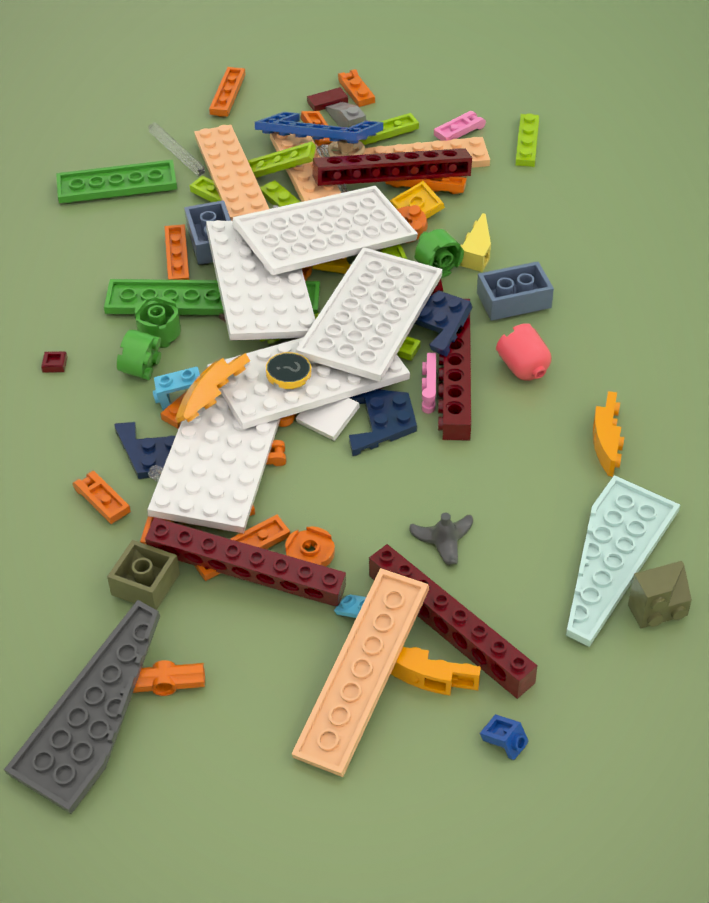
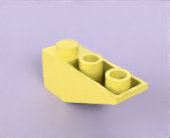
[459,213,491,272]

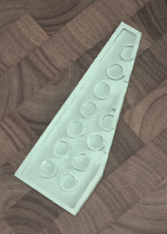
[566,475,680,647]

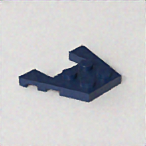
[414,291,473,356]
[349,389,417,456]
[114,422,176,479]

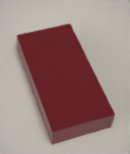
[307,87,348,111]

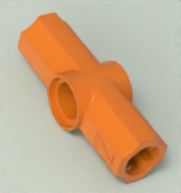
[133,660,205,696]

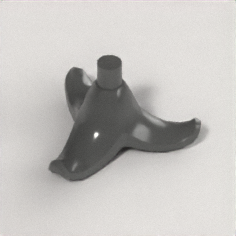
[409,513,473,565]

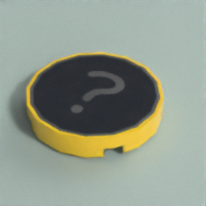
[266,352,311,389]

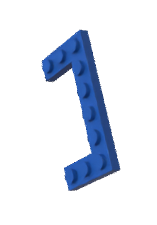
[255,112,383,144]

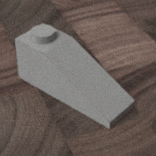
[326,102,366,128]

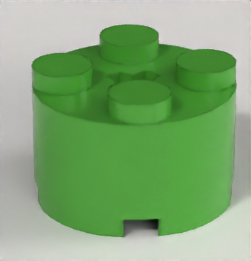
[414,229,464,278]
[135,297,181,348]
[117,329,161,380]

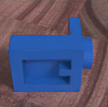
[480,714,528,760]

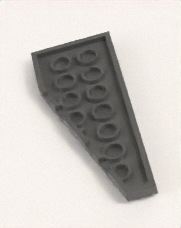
[4,600,160,814]

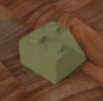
[107,540,180,610]
[628,561,692,628]

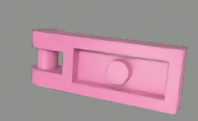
[434,111,486,141]
[422,353,436,414]

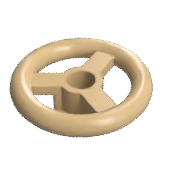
[327,139,365,157]

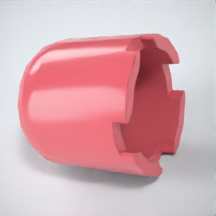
[496,324,552,381]

